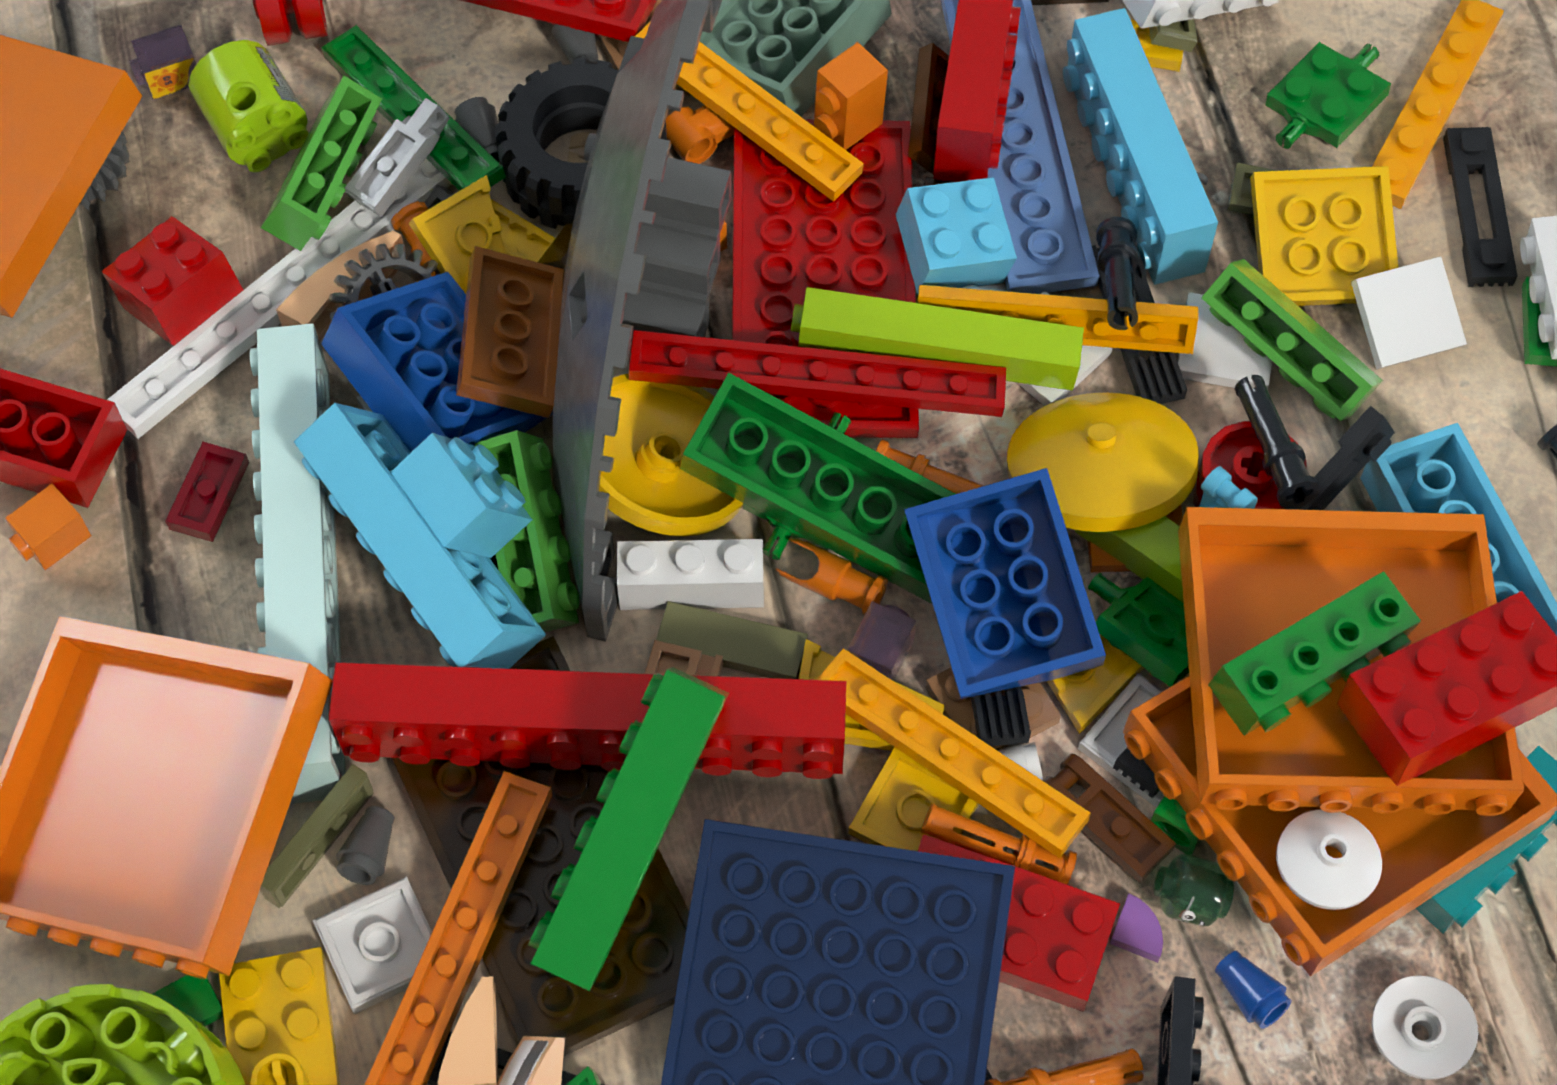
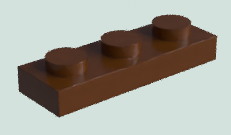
[908,42,949,175]

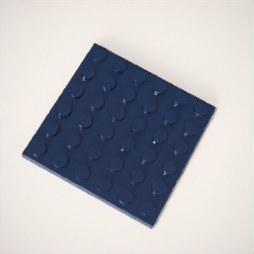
[661,819,1015,1085]

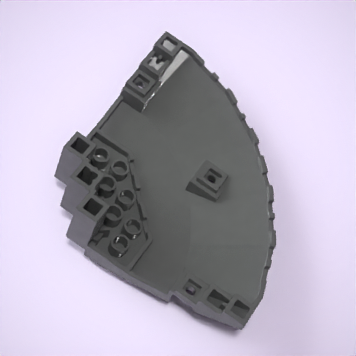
[552,0,732,642]

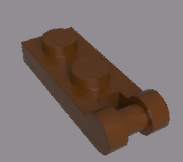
[1044,753,1176,884]

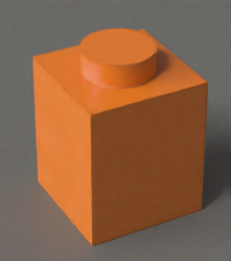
[5,484,91,570]

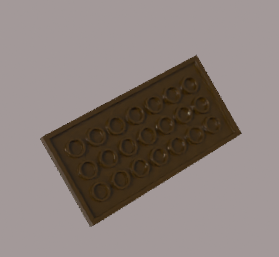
[391,636,689,1056]

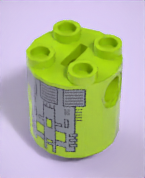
[188,40,309,173]

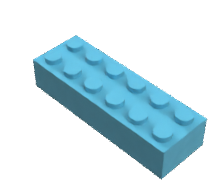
[1063,8,1218,285]
[294,403,546,669]
[1360,423,1557,636]

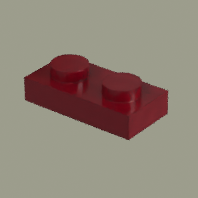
[165,441,250,542]

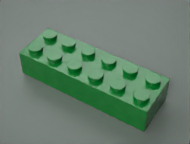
[680,372,955,604]
[528,667,729,991]

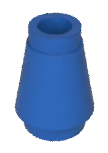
[1215,951,1292,1029]

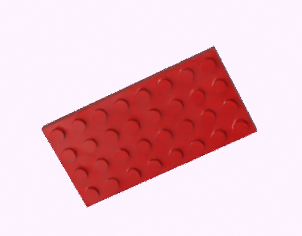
[732,119,919,438]

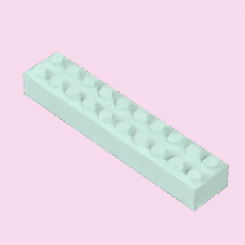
[250,323,346,804]

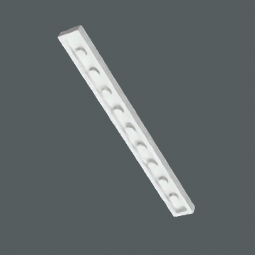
[107,159,452,439]

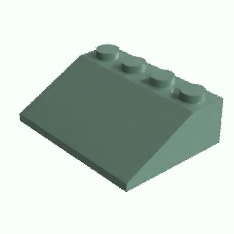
[700,0,892,117]

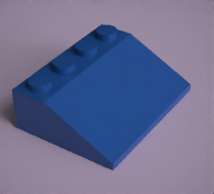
[321,272,553,452]
[904,468,1106,699]

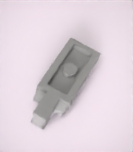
[344,98,450,218]

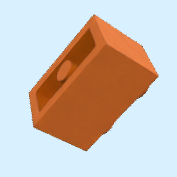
[814,42,888,150]

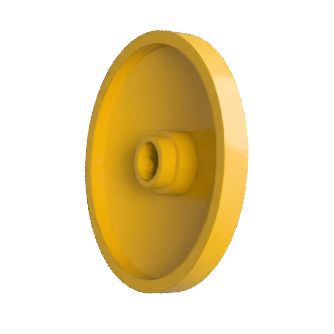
[599,373,744,536]
[1007,392,1199,532]

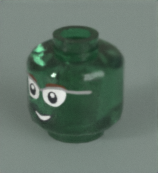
[1153,854,1234,927]

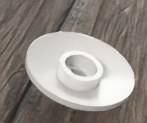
[1276,810,1382,910]
[1372,976,1478,1080]

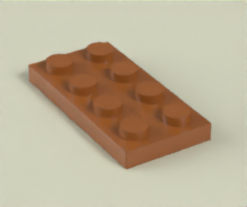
[456,246,564,418]

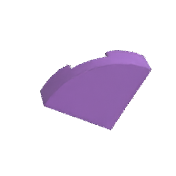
[1110,893,1163,963]

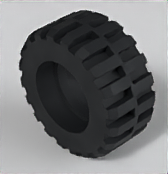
[495,58,667,229]

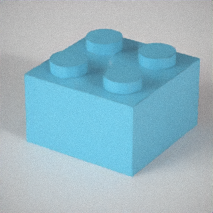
[896,177,1017,295]
[390,433,532,558]

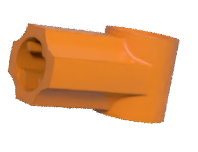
[666,105,734,164]

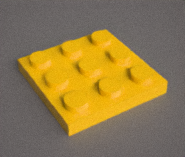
[1250,166,1399,306]

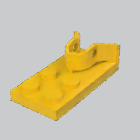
[219,947,340,1085]

